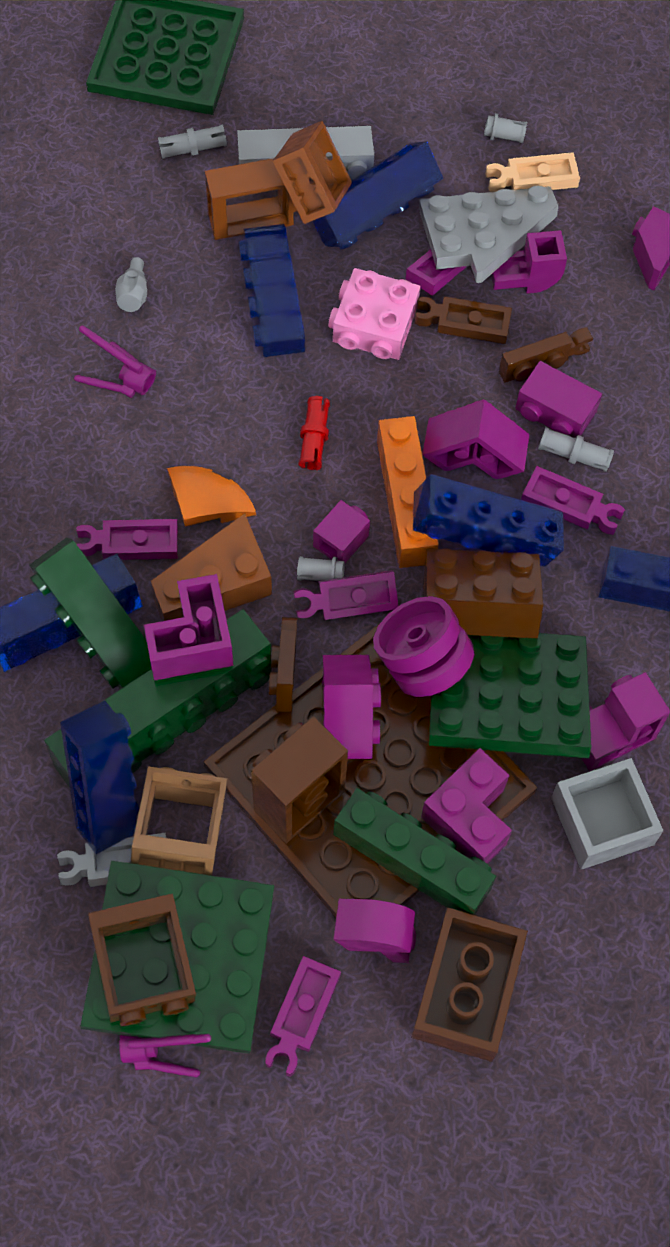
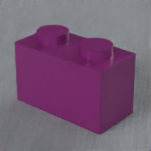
[515,361,602,438]

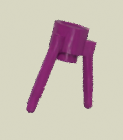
[74,325,156,398]
[119,1034,211,1077]

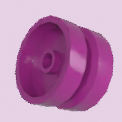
[373,596,474,697]

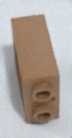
[131,766,227,876]

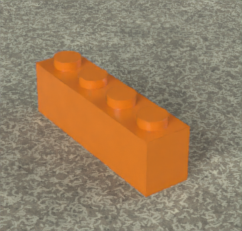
[377,416,439,568]

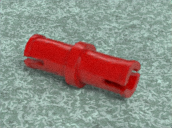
[299,396,330,470]

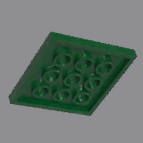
[86,0,244,115]
[429,633,591,758]
[80,860,275,1054]

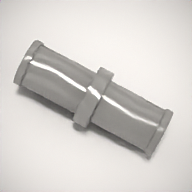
[158,125,227,159]
[538,427,614,472]

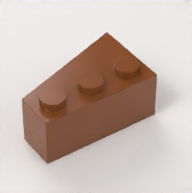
[151,513,272,621]

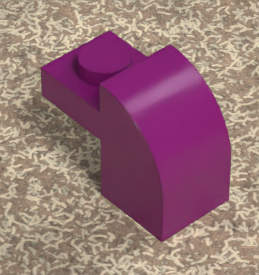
[491,230,567,294]
[334,899,416,963]

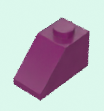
[632,206,670,290]

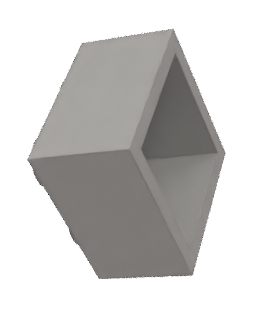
[551,758,663,870]

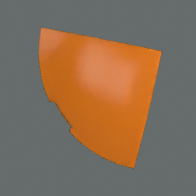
[167,466,256,527]

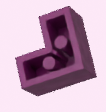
[422,399,530,479]
[144,574,234,680]
[323,655,381,759]
[582,672,670,771]
[421,748,512,864]

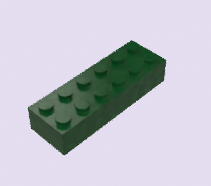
[44,609,272,802]

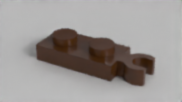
[414,296,512,344]
[499,327,593,383]
[269,617,297,712]

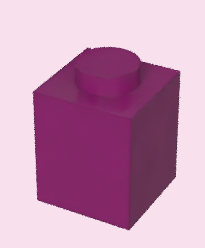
[313,500,370,563]

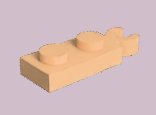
[485,152,580,192]

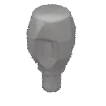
[115,257,147,312]

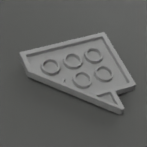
[419,186,558,283]

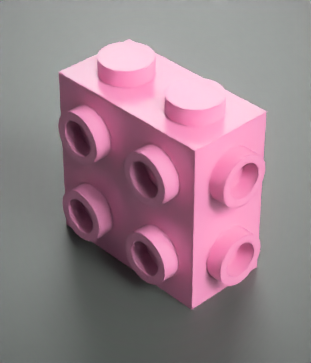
[328,268,421,360]

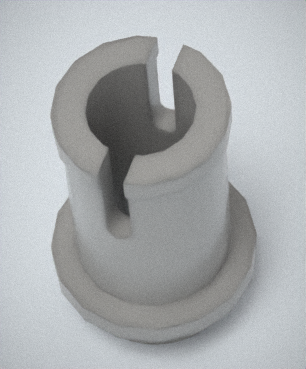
[484,113,527,143]
[297,556,345,581]

